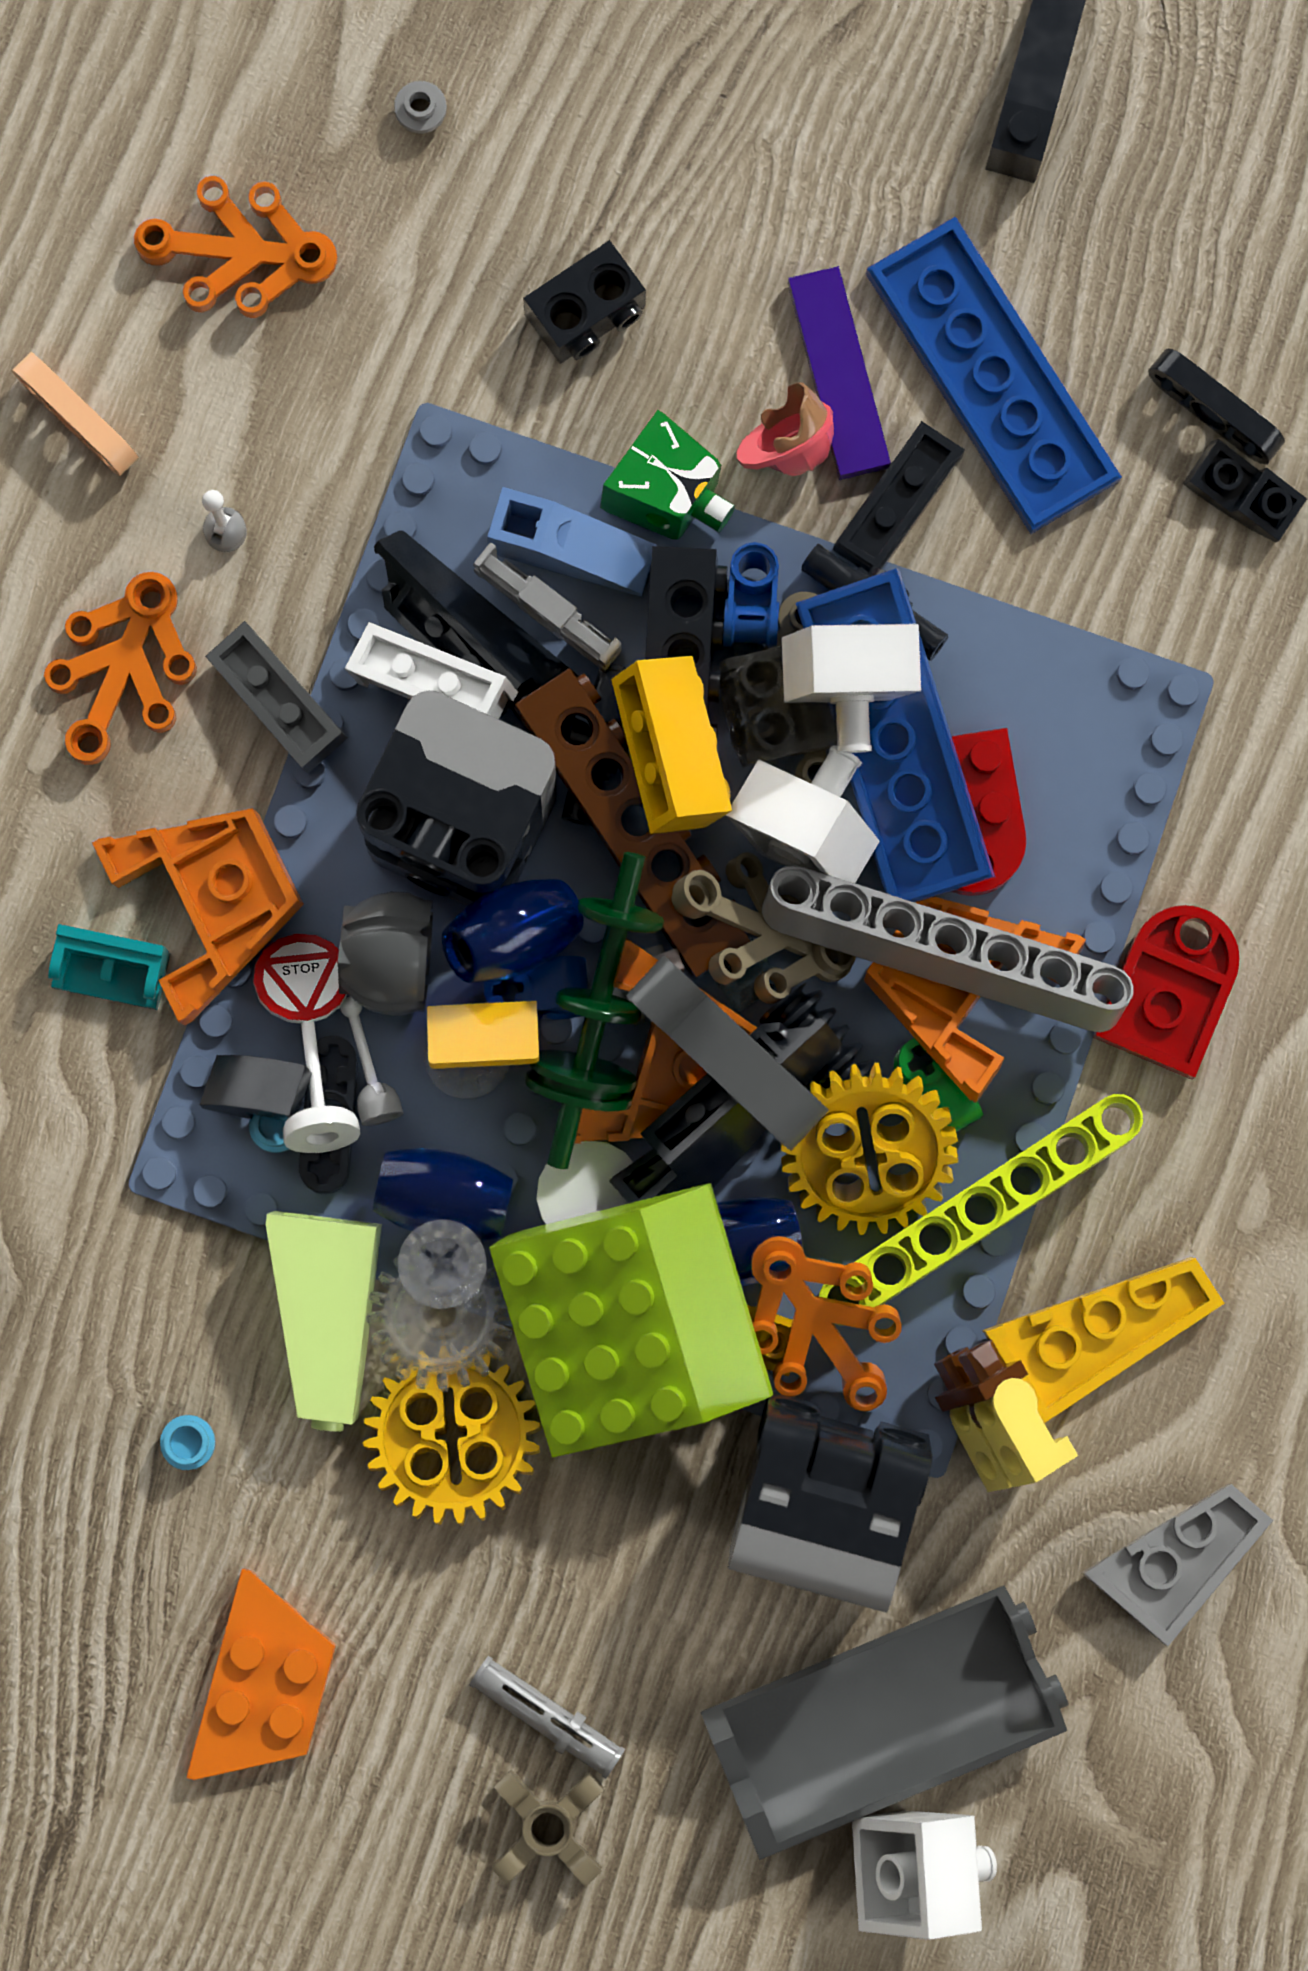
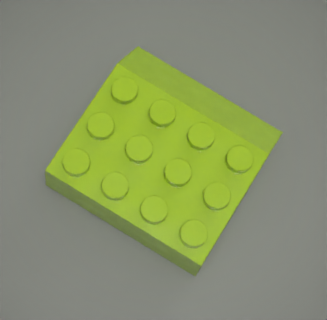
[489,1183,773,1458]

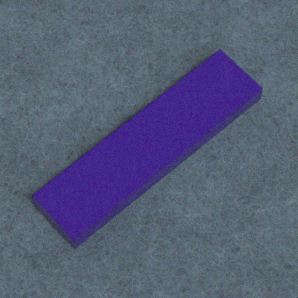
[787,266,891,480]

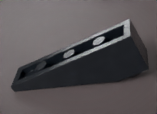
[985,0,1086,183]

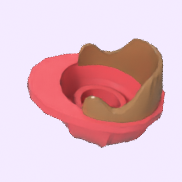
[737,382,834,476]

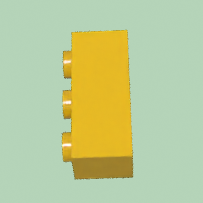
[611,656,732,834]

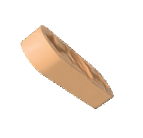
[12,352,139,476]

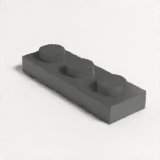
[205,621,348,773]

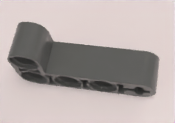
[626,955,829,1151]

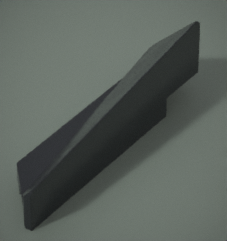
[374,530,579,734]
[609,1018,842,1204]

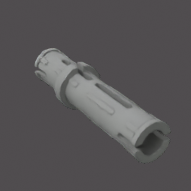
[469,1656,625,1779]

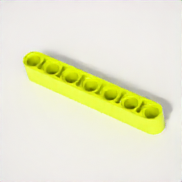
[819,1094,1143,1326]

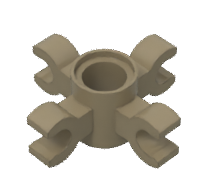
[491,1769,604,1887]

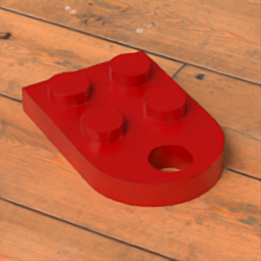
[951,728,1026,896]
[1093,905,1240,1080]

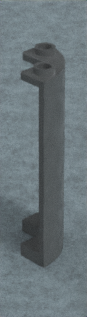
[700,1585,1069,1860]

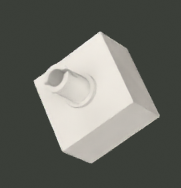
[782,624,921,753]
[726,745,880,883]
[852,1810,997,1940]

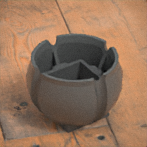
[338,891,433,1016]

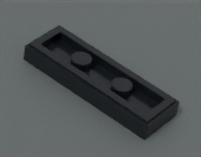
[833,421,965,571]

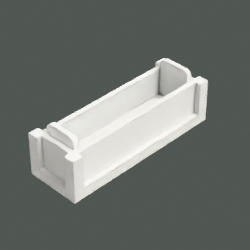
[345,622,518,719]

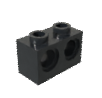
[523,240,646,364]

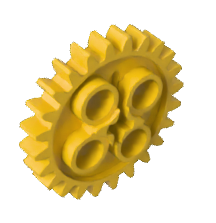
[780,1063,959,1235]
[363,1346,541,1526]

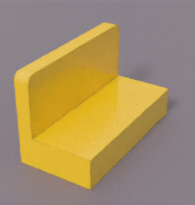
[427,1001,539,1069]

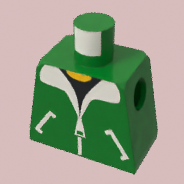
[600,410,735,540]

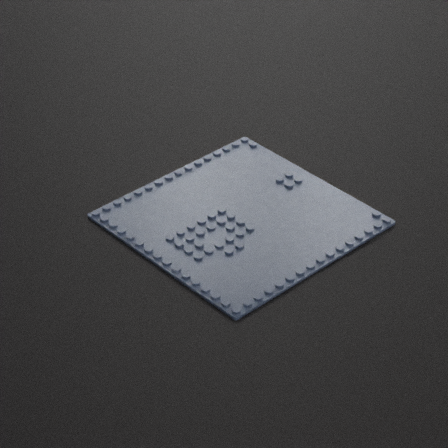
[129,403,1213,1478]

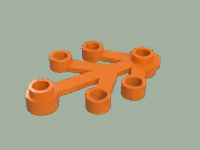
[134,176,337,318]
[44,572,197,765]
[751,1236,902,1411]

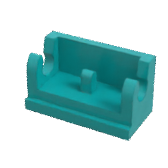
[48,924,171,1010]

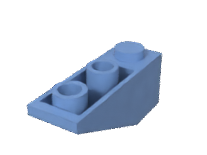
[487,487,657,597]

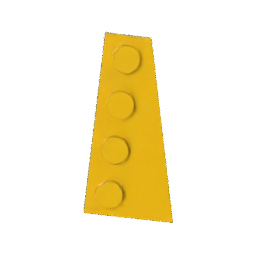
[982,1257,1225,1423]

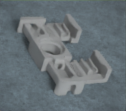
[473,543,622,672]

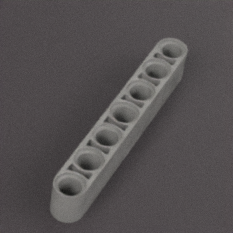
[762,865,1134,1032]

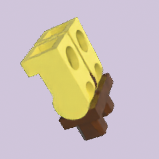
[934,1339,1078,1492]

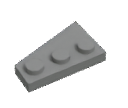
[1081,1484,1273,1646]

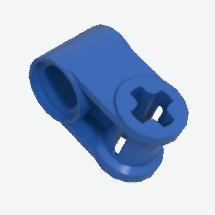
[723,542,779,650]
[483,956,589,1020]

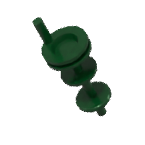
[525,852,664,1170]

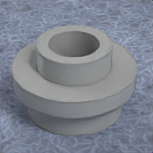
[394,81,447,134]

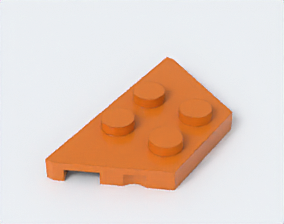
[186,1568,337,1780]

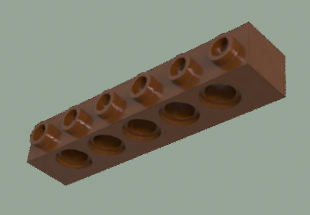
[513,668,750,977]

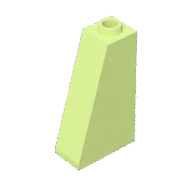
[266,1211,382,1432]

